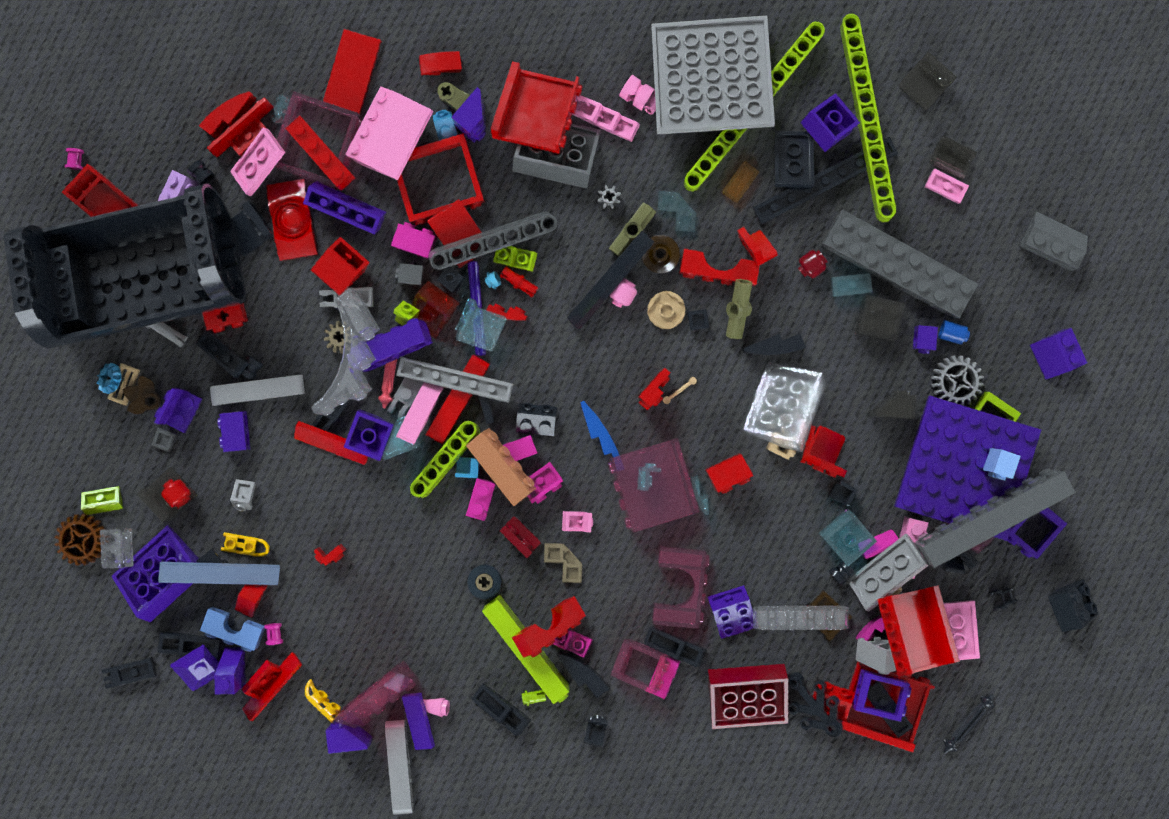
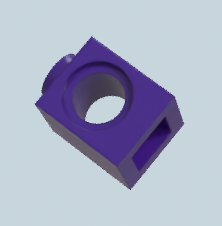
[913,325,938,354]

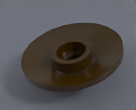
[642,235,680,274]

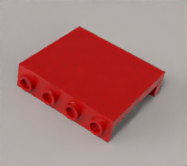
[491,61,582,154]
[877,585,960,677]
[839,661,935,752]

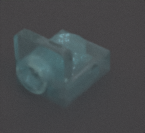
[637,463,661,491]

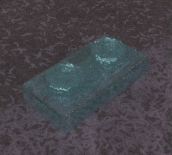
[831,273,872,297]

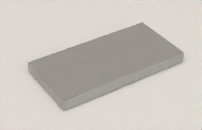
[847,534,929,612]

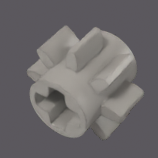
[598,185,621,209]

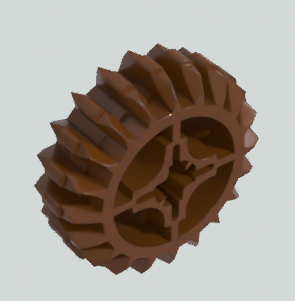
[54,514,108,566]

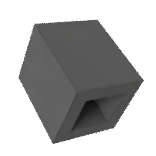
[395,263,425,286]

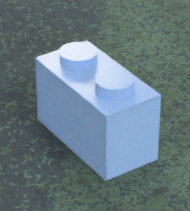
[983,448,1021,481]

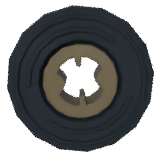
[467,564,502,599]

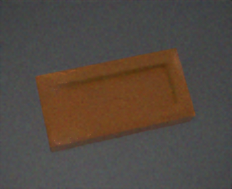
[721,161,759,204]

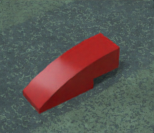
[199,91,257,139]

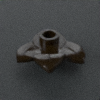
[123,376,161,414]

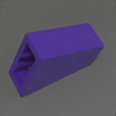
[214,647,246,695]

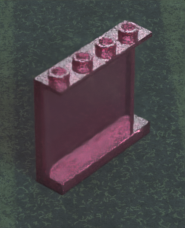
[608,438,700,532]

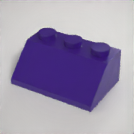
[451,87,486,143]

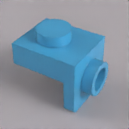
[433,110,457,140]

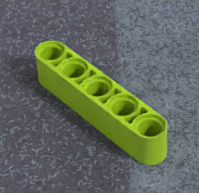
[410,421,480,498]

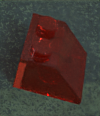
[411,281,459,339]

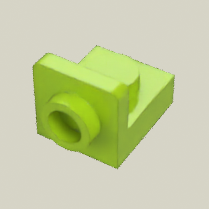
[393,300,420,325]

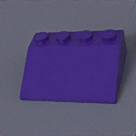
[111,525,199,622]

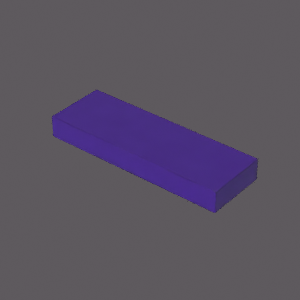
[402,693,435,750]

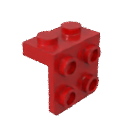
[804,426,847,478]

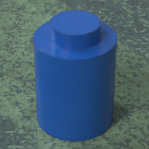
[938,320,970,345]

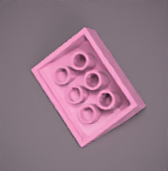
[345,87,433,180]

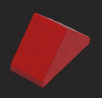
[235,584,268,618]

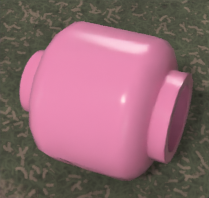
[609,278,637,308]

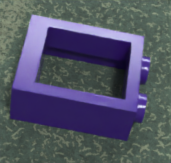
[1007,508,1067,559]
[852,669,911,722]

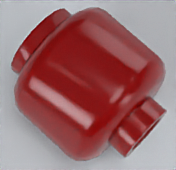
[161,479,191,508]

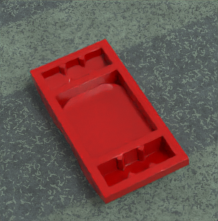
[62,164,139,217]
[267,179,318,261]

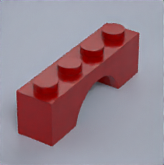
[285,116,355,191]
[679,249,760,286]
[511,596,586,658]

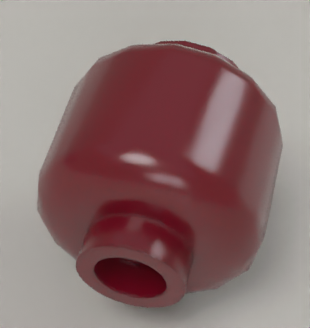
[798,250,828,278]

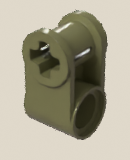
[438,82,470,111]

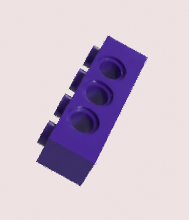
[303,181,386,234]

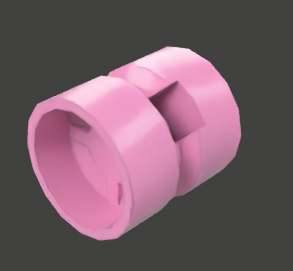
[619,75,655,111]

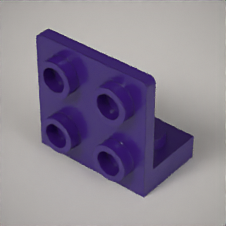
[154,388,203,433]
[708,585,757,639]

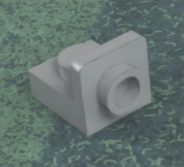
[230,479,256,511]

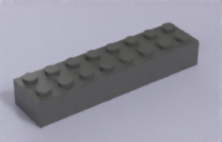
[821,210,978,319]
[914,468,1076,568]

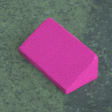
[858,530,899,559]

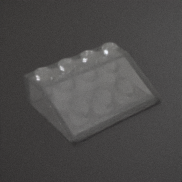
[743,363,826,452]

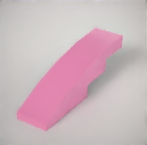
[572,95,640,142]
[396,382,444,445]

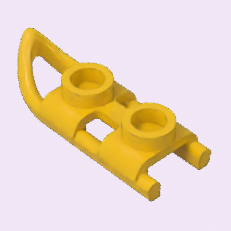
[221,532,270,557]
[305,679,344,723]

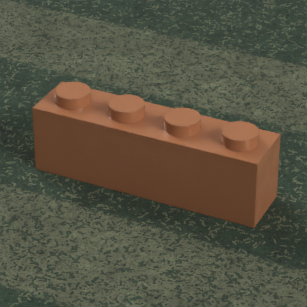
[466,428,537,506]

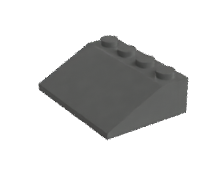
[512,123,601,188]

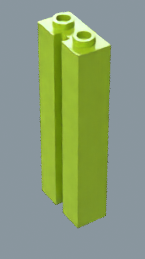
[482,595,569,704]

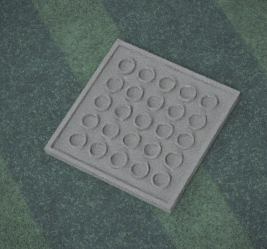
[652,16,775,134]

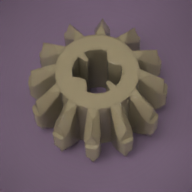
[324,321,357,354]

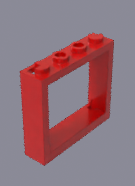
[397,133,485,226]

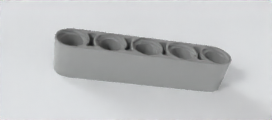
[210,375,305,406]
[385,720,414,815]

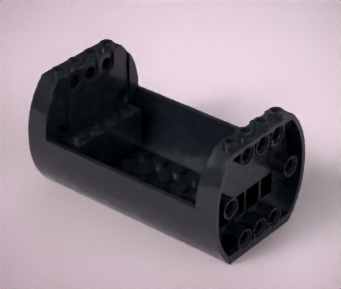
[4,183,247,349]

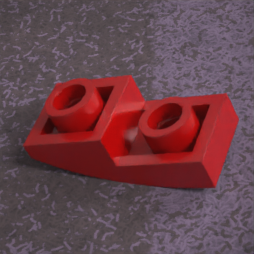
[419,51,462,75]
[486,303,528,321]

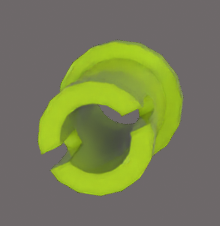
[522,690,546,706]

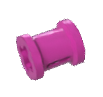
[65,148,84,170]
[264,623,283,645]

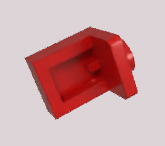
[314,544,346,566]

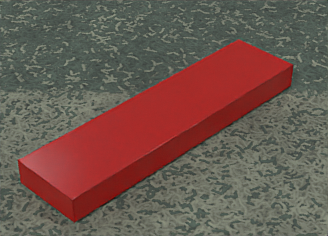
[294,421,368,465]

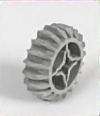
[931,356,984,406]

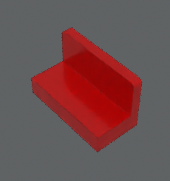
[737,227,778,266]

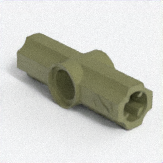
[608,202,656,257]
[726,279,752,339]

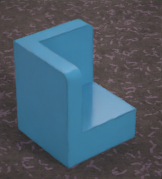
[455,457,480,478]

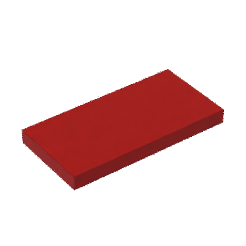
[323,29,382,114]

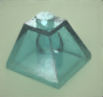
[383,416,421,460]

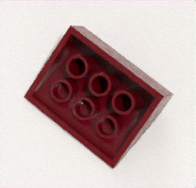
[708,664,788,729]

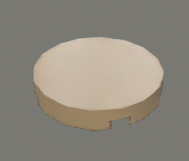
[647,291,685,329]

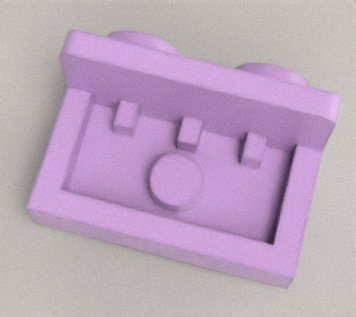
[158,170,198,201]

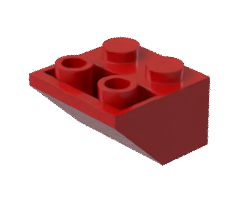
[311,237,370,296]
[705,453,753,494]

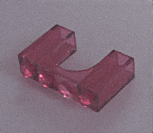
[652,546,709,629]

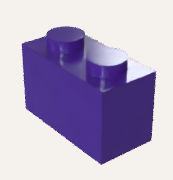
[217,411,250,452]

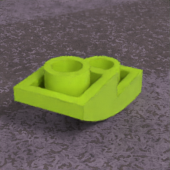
[493,246,537,272]

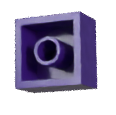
[800,93,860,152]

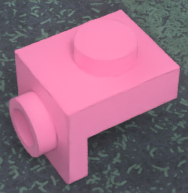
[562,511,593,532]

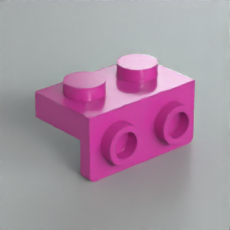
[528,462,563,504]

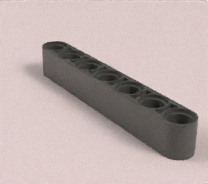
[428,211,557,270]

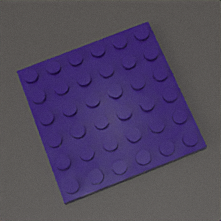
[894,396,1041,541]

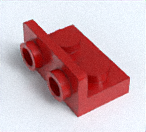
[813,681,855,722]

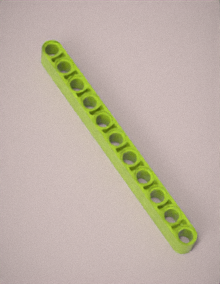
[840,14,896,222]
[684,22,825,191]

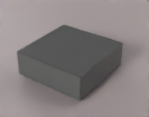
[151,427,177,452]

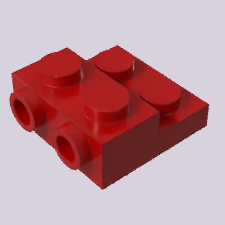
[638,368,670,410]

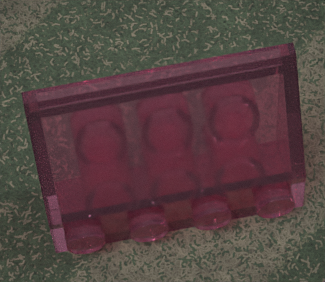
[334,660,418,728]

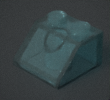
[818,509,877,566]

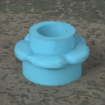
[485,271,501,289]

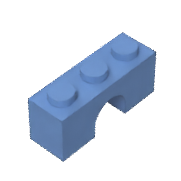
[200,607,265,652]

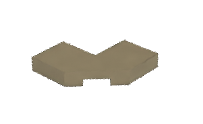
[544,543,582,583]

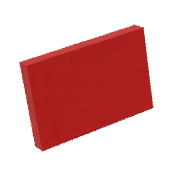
[427,199,482,268]

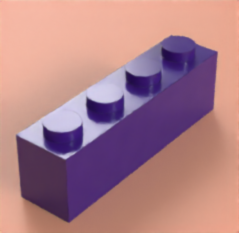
[351,318,433,372]

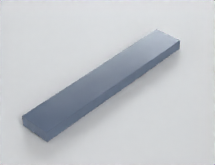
[158,562,280,585]

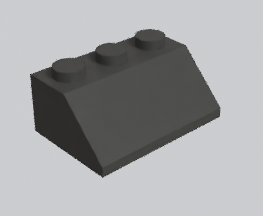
[1019,211,1088,271]

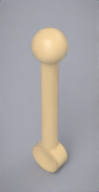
[663,377,697,404]

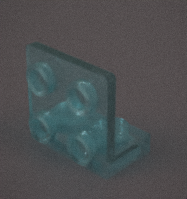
[455,298,507,352]

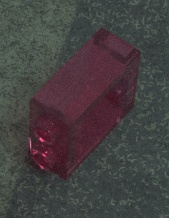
[611,639,671,694]

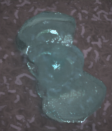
[271,95,290,124]

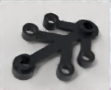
[788,672,843,737]

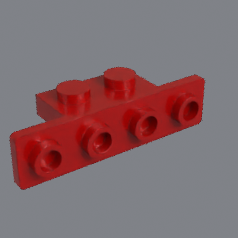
[207,97,274,157]
[242,653,302,721]

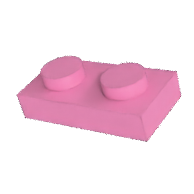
[924,169,969,204]

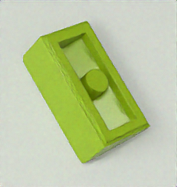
[81,486,123,515]

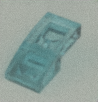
[690,476,709,515]

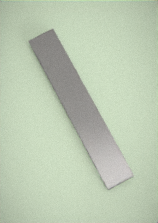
[396,357,514,403]

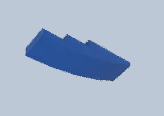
[580,401,624,471]

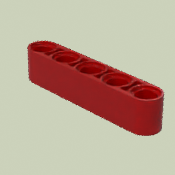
[426,354,490,445]

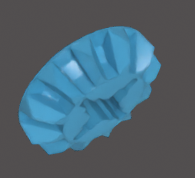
[97,363,121,394]

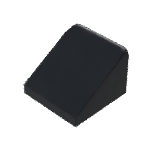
[941,557,965,574]

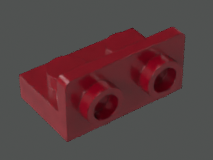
[500,516,541,558]

